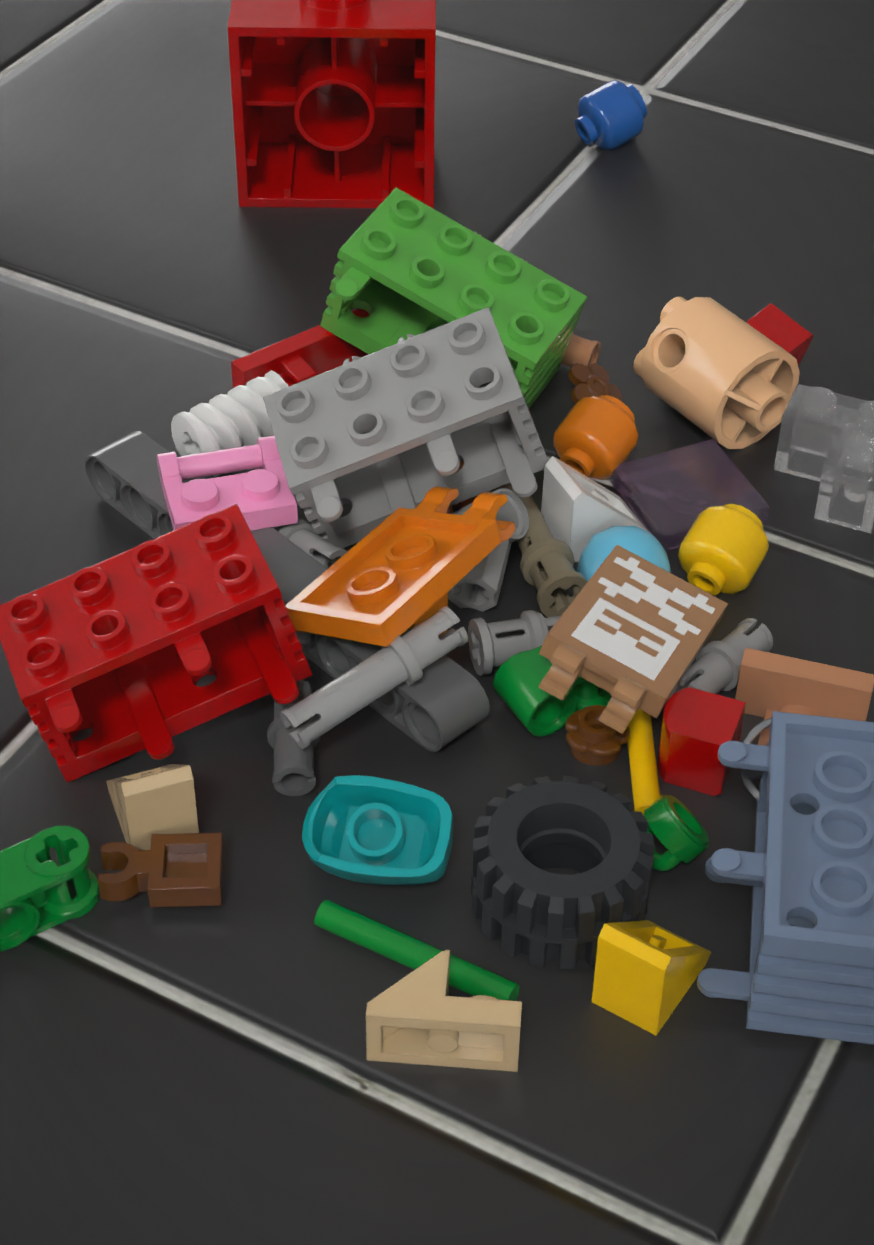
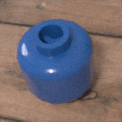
[574,80,647,151]

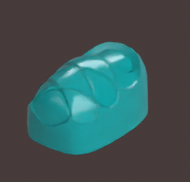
[302,775,454,885]

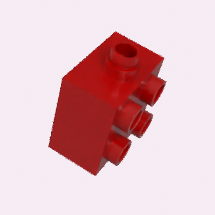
[227,0,436,209]

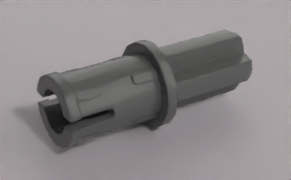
[267,681,320,796]

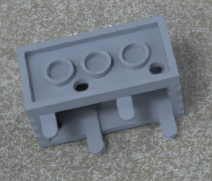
[697,711,874,1045]

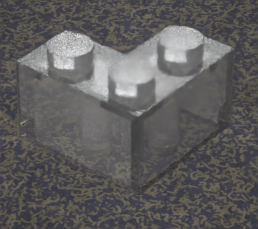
[774,384,874,533]

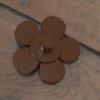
[568,363,622,404]

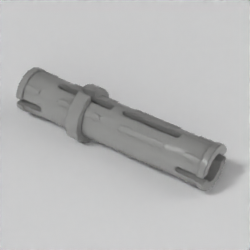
[279,606,468,749]

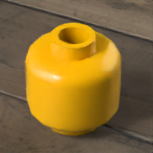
[678,504,769,595]

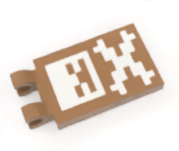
[538,545,728,734]

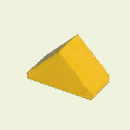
[592,920,711,1036]

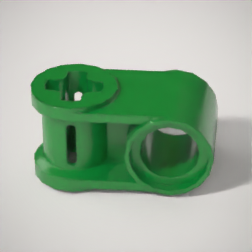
[493,646,612,737]
[0,826,100,951]

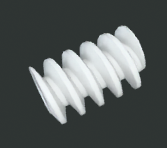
[171,370,289,477]

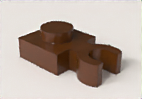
[98,833,224,907]

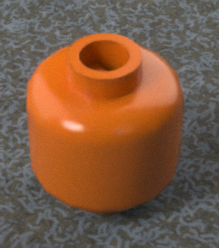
[553,395,638,480]

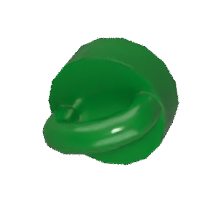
[644,794,709,872]

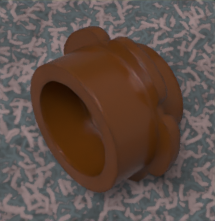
[565,705,630,766]

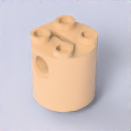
[633,297,800,449]

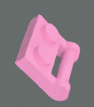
[156,436,298,531]

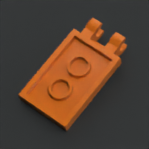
[286,486,516,647]

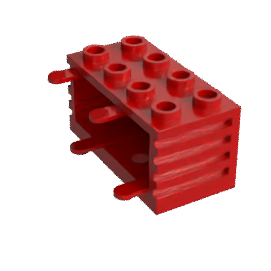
[0,504,312,783]

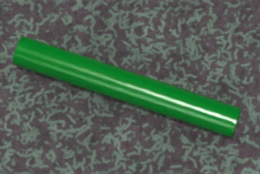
[314,899,520,1001]

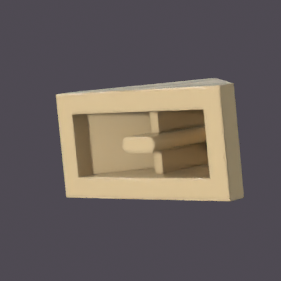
[106,764,199,850]

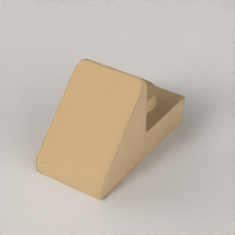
[366,950,522,1072]

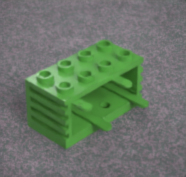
[320,188,587,409]

